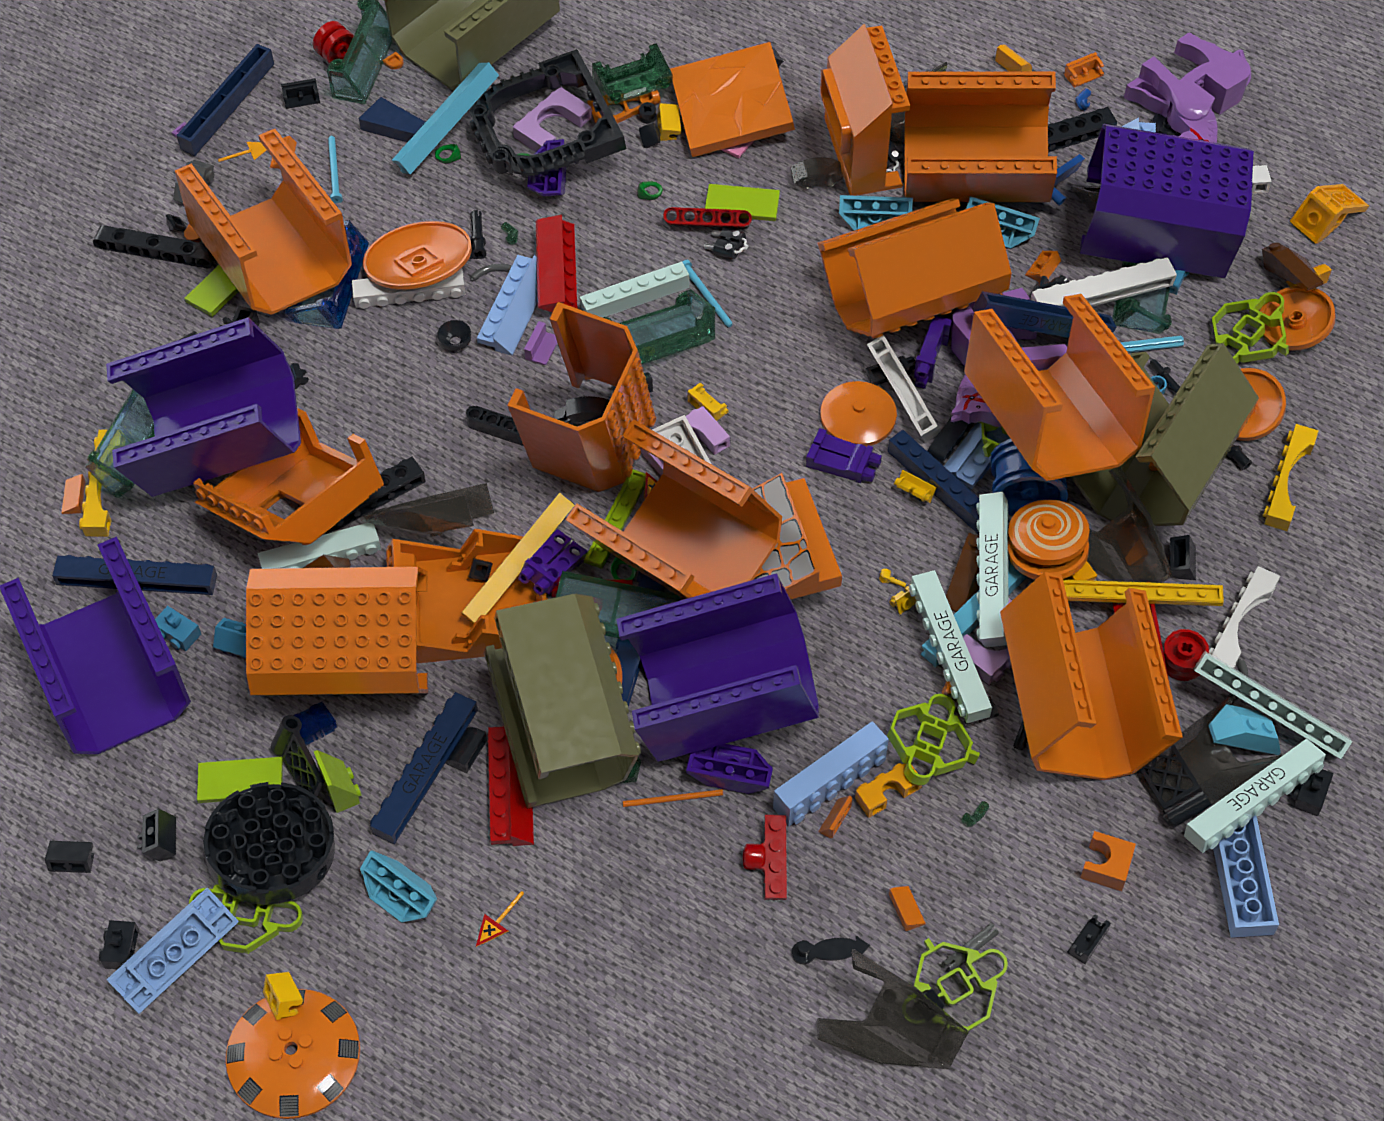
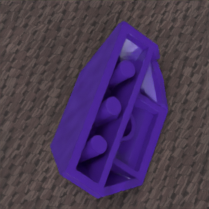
[527,139,566,196]
[686,744,773,794]

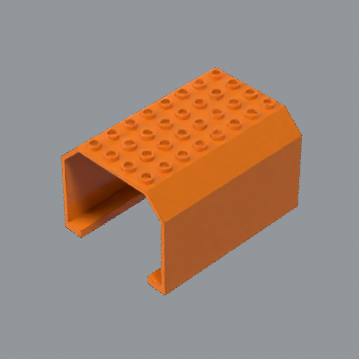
[904,71,1057,202]
[175,128,352,315]
[818,198,1012,338]
[964,294,1155,481]
[507,302,656,492]
[565,419,782,599]
[246,567,428,696]
[1000,572,1183,780]

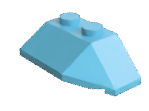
[839,195,913,230]
[966,196,1040,249]
[1208,704,1281,755]
[360,850,437,922]

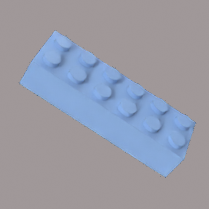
[773,721,889,826]
[1213,816,1279,938]

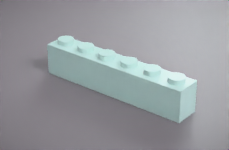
[580,262,689,318]
[258,521,381,569]

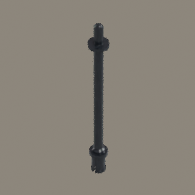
[1150,359,1252,470]

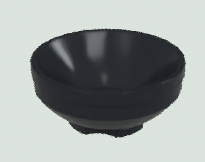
[437,320,471,351]

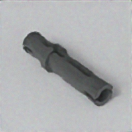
[942,923,999,973]

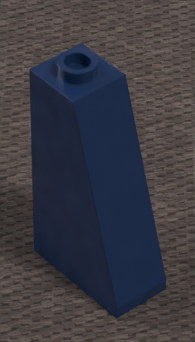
[358,97,425,142]

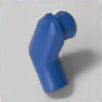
[1075,88,1091,110]

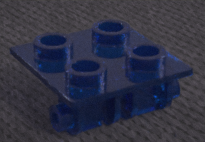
[293,702,338,746]

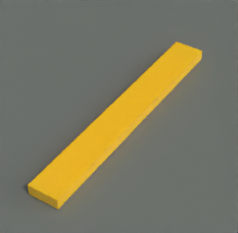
[461,493,575,624]
[1063,580,1224,606]

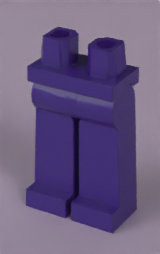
[914,315,952,389]
[806,428,882,484]
[518,529,588,595]

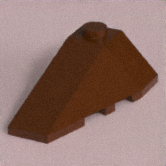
[1262,243,1323,291]
[946,533,980,612]

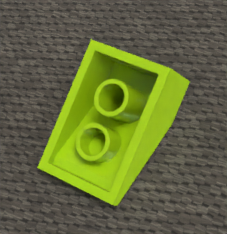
[313,750,362,813]

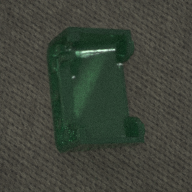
[592,43,673,104]

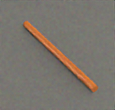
[623,789,723,807]

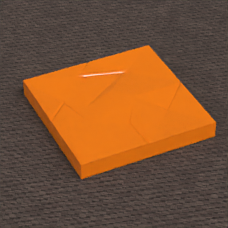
[669,42,795,157]

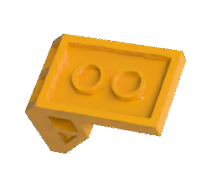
[1290,184,1369,244]

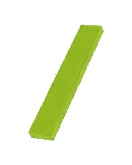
[584,469,646,569]

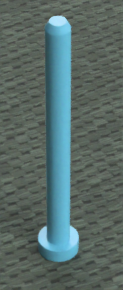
[328,136,343,203]
[682,260,732,327]

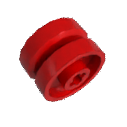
[312,21,357,66]
[1163,629,1209,681]

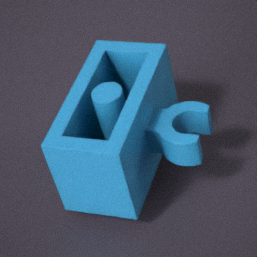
[155,605,201,651]
[213,618,246,658]

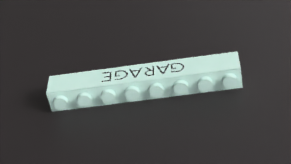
[977,492,1009,648]
[909,570,992,723]
[1184,739,1326,853]

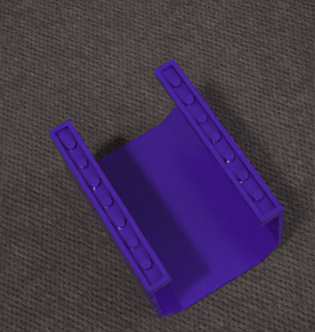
[1080,124,1254,278]
[106,317,301,497]
[0,536,191,754]
[617,573,820,762]

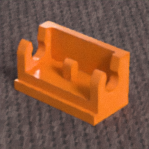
[1064,52,1104,88]

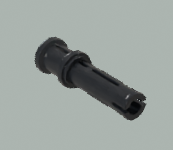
[470,210,487,259]

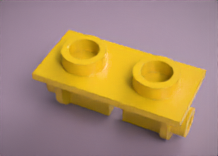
[894,470,936,503]
[889,584,916,614]

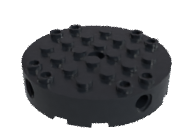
[203,782,335,905]

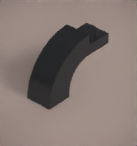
[554,396,610,425]

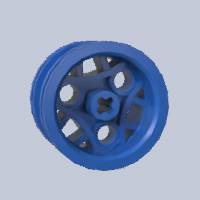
[990,439,1068,516]

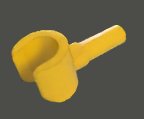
[879,568,907,588]

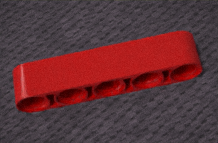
[663,207,752,228]

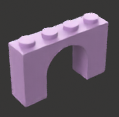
[513,87,592,152]
[641,406,730,475]
[963,598,1012,685]

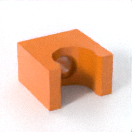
[1080,831,1136,891]

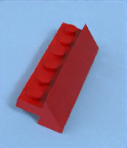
[536,214,578,313]
[488,726,534,846]

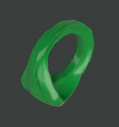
[435,144,461,163]
[637,181,663,200]
[611,557,637,580]

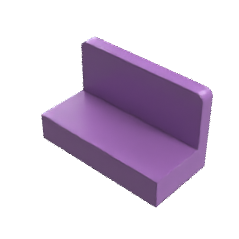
[524,321,557,365]

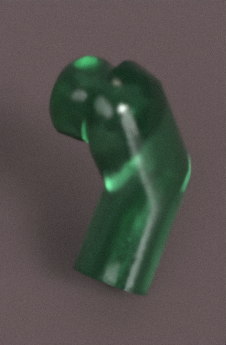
[501,222,519,244]
[961,801,990,827]

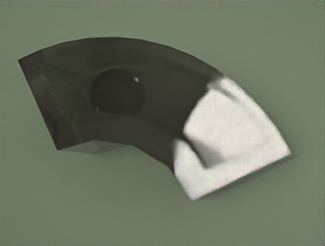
[790,157,843,190]

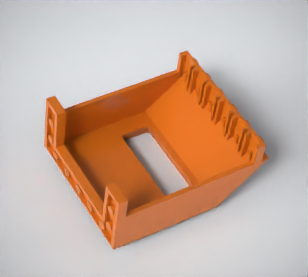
[820,23,910,196]
[193,408,384,545]

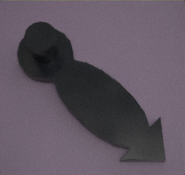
[791,936,870,965]

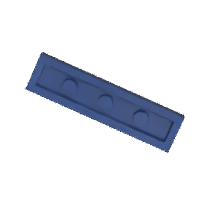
[1051,154,1085,206]

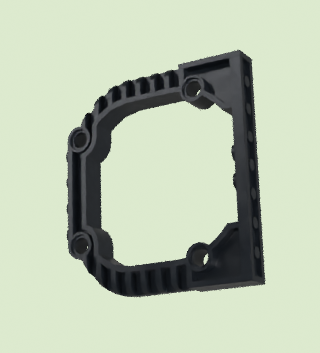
[469,49,627,178]

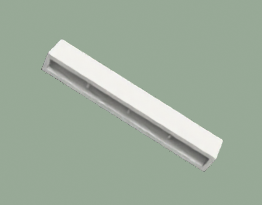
[1030,257,1177,307]

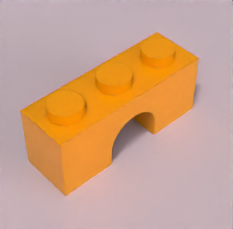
[855,763,922,818]

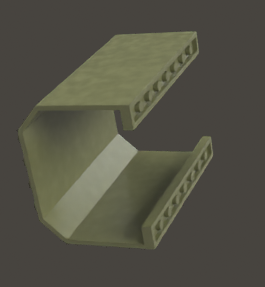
[384,0,560,91]
[1070,343,1259,527]
[484,594,641,809]

